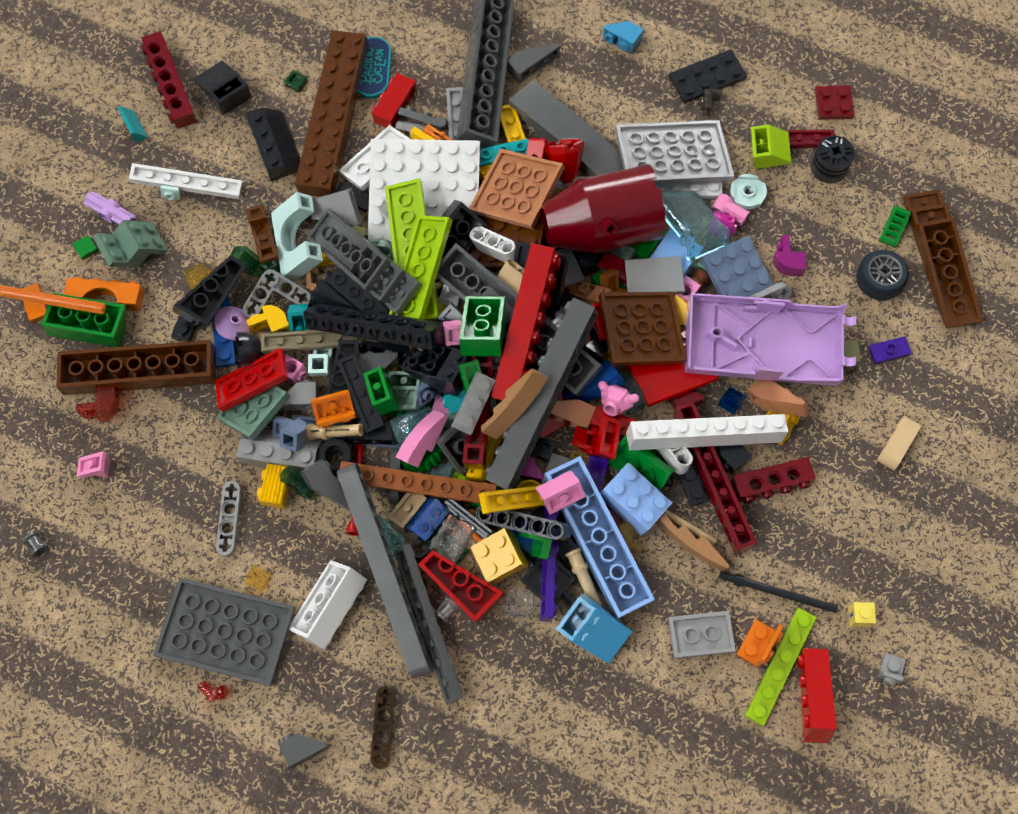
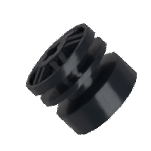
[811,136,855,184]

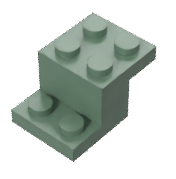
[94,220,168,268]
[388,360,434,411]

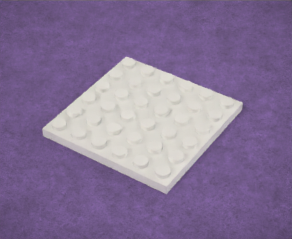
[368,139,480,242]

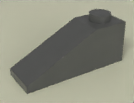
[506,43,560,83]

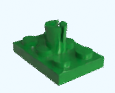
[609,435,674,492]

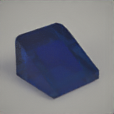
[718,387,746,415]

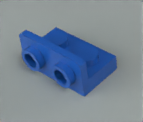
[405,498,449,541]

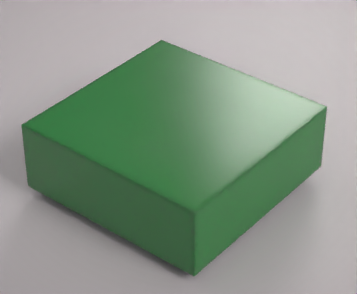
[72,235,98,260]

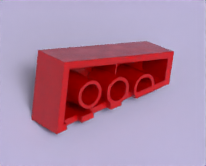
[418,550,505,624]
[797,648,837,743]

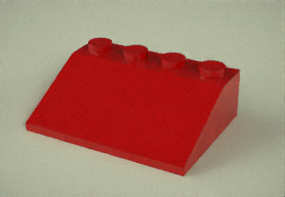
[624,330,718,407]

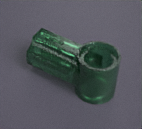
[280,466,314,500]

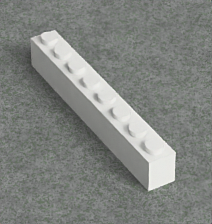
[626,414,789,450]

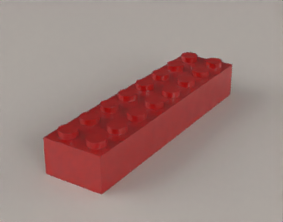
[491,243,561,402]

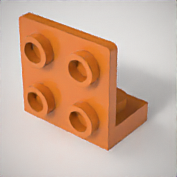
[736,619,784,668]

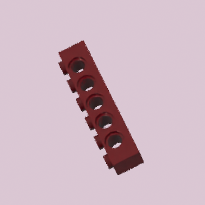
[141,31,197,129]

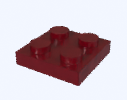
[814,85,855,120]

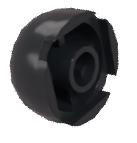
[235,332,265,369]

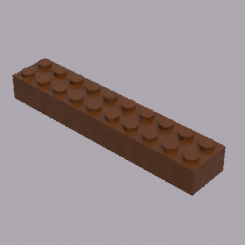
[295,30,369,197]

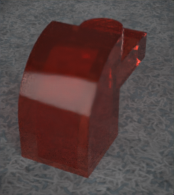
[76,386,120,422]

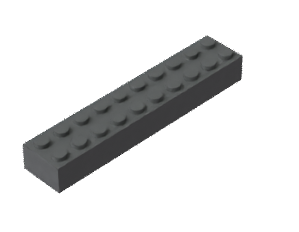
[456,0,514,149]
[437,243,603,397]
[485,297,599,490]

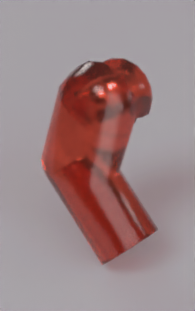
[197,680,228,701]

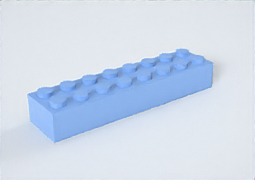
[544,456,655,619]

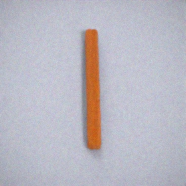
[0,285,106,314]

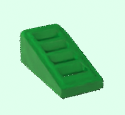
[878,206,911,248]

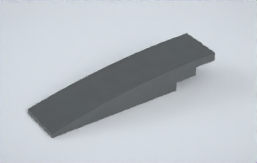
[508,80,623,176]
[306,209,422,316]

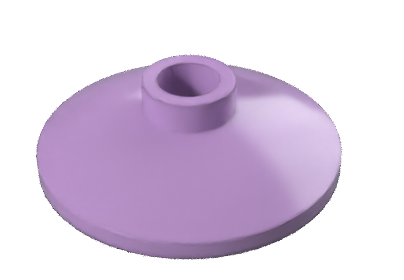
[214,306,250,341]

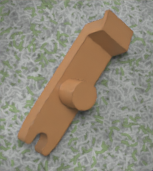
[305,266,319,293]

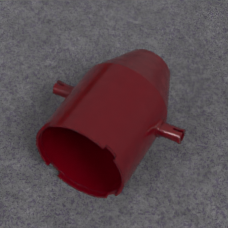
[541,164,666,254]

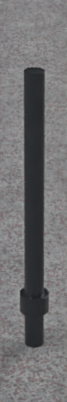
[718,571,838,613]

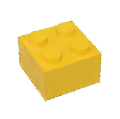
[470,528,529,584]

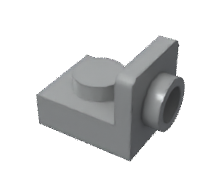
[878,653,905,686]

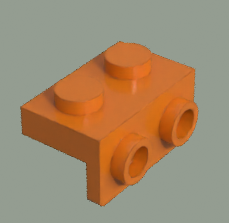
[310,389,356,428]

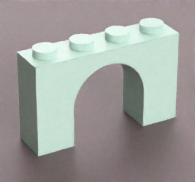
[271,192,323,280]

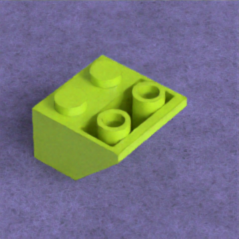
[751,124,791,169]

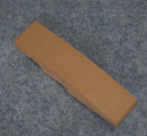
[481,368,548,439]
[657,514,730,572]

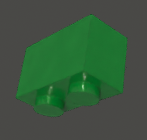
[363,366,399,416]

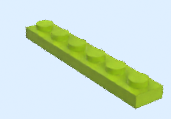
[744,608,817,727]

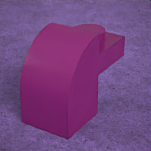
[772,235,806,276]

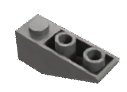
[299,459,350,511]

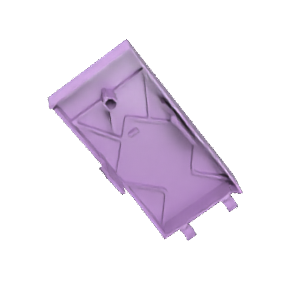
[684,293,856,386]

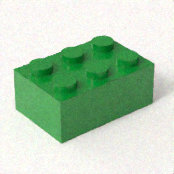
[459,296,506,356]

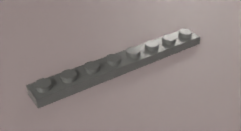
[394,543,463,705]

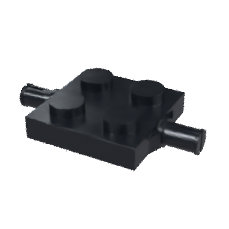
[520,553,577,606]

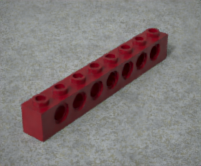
[673,401,757,555]

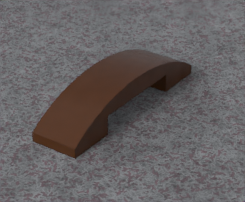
[245,204,279,264]

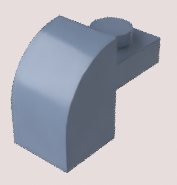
[272,415,307,452]

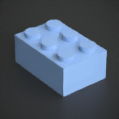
[600,462,672,536]

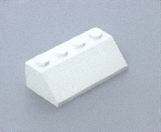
[289,560,367,649]

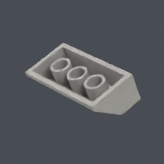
[236,429,324,472]

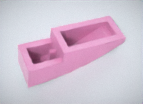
[396,410,448,467]

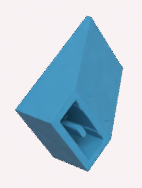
[556,594,632,664]

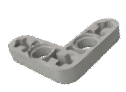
[243,269,311,318]

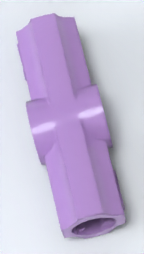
[84,192,138,225]

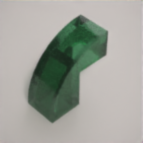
[231,246,281,282]

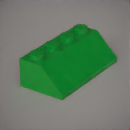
[41,293,126,347]

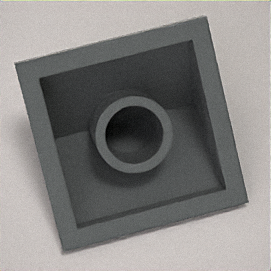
[437,425,467,474]

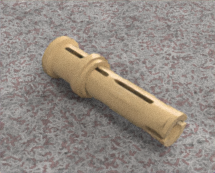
[306,423,365,441]
[564,547,602,605]

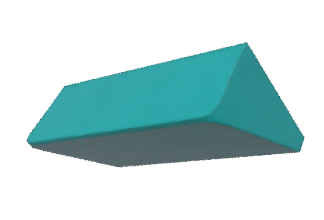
[117,106,148,143]

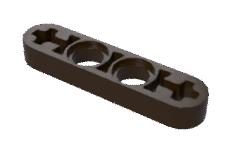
[370,686,395,770]

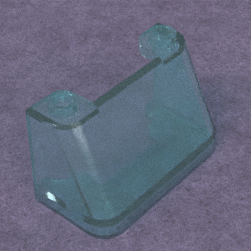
[661,191,730,262]

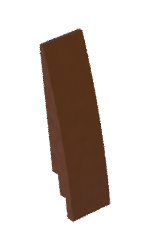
[903,189,983,329]

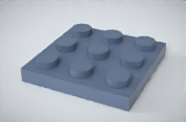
[700,235,774,297]

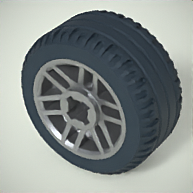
[856,249,909,301]

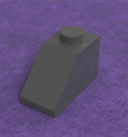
[278,733,329,768]

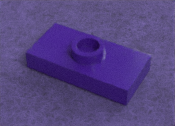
[868,336,912,365]

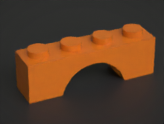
[63,277,145,311]

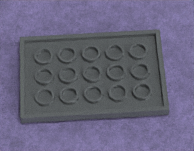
[153,577,295,687]

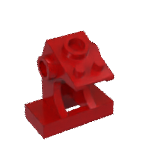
[572,416,622,460]

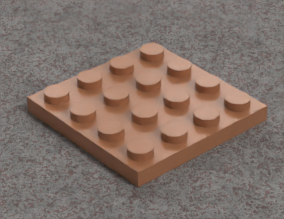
[469,149,565,229]

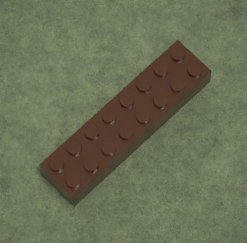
[56,340,216,395]

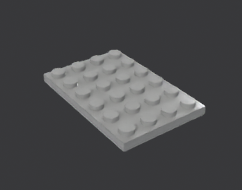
[615,120,734,185]

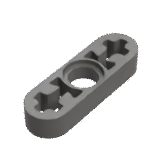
[389,449,402,504]

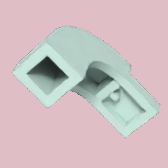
[308,349,334,376]

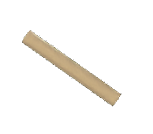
[662,510,717,546]

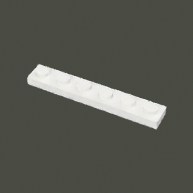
[129,163,242,199]

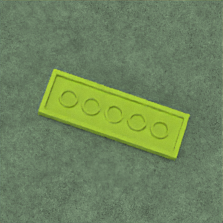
[389,215,453,320]

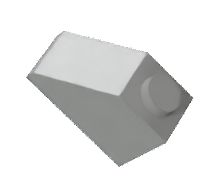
[280,380,319,411]

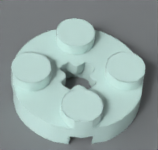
[730,174,767,210]

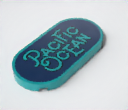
[358,37,391,99]

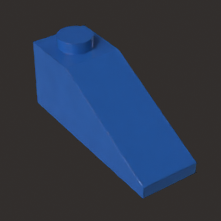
[562,359,626,402]

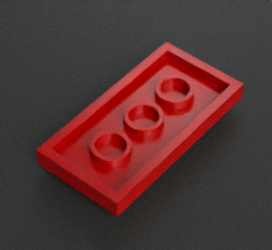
[215,348,289,412]

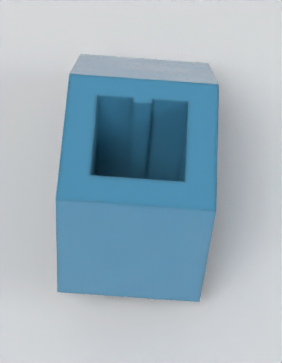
[602,21,644,54]

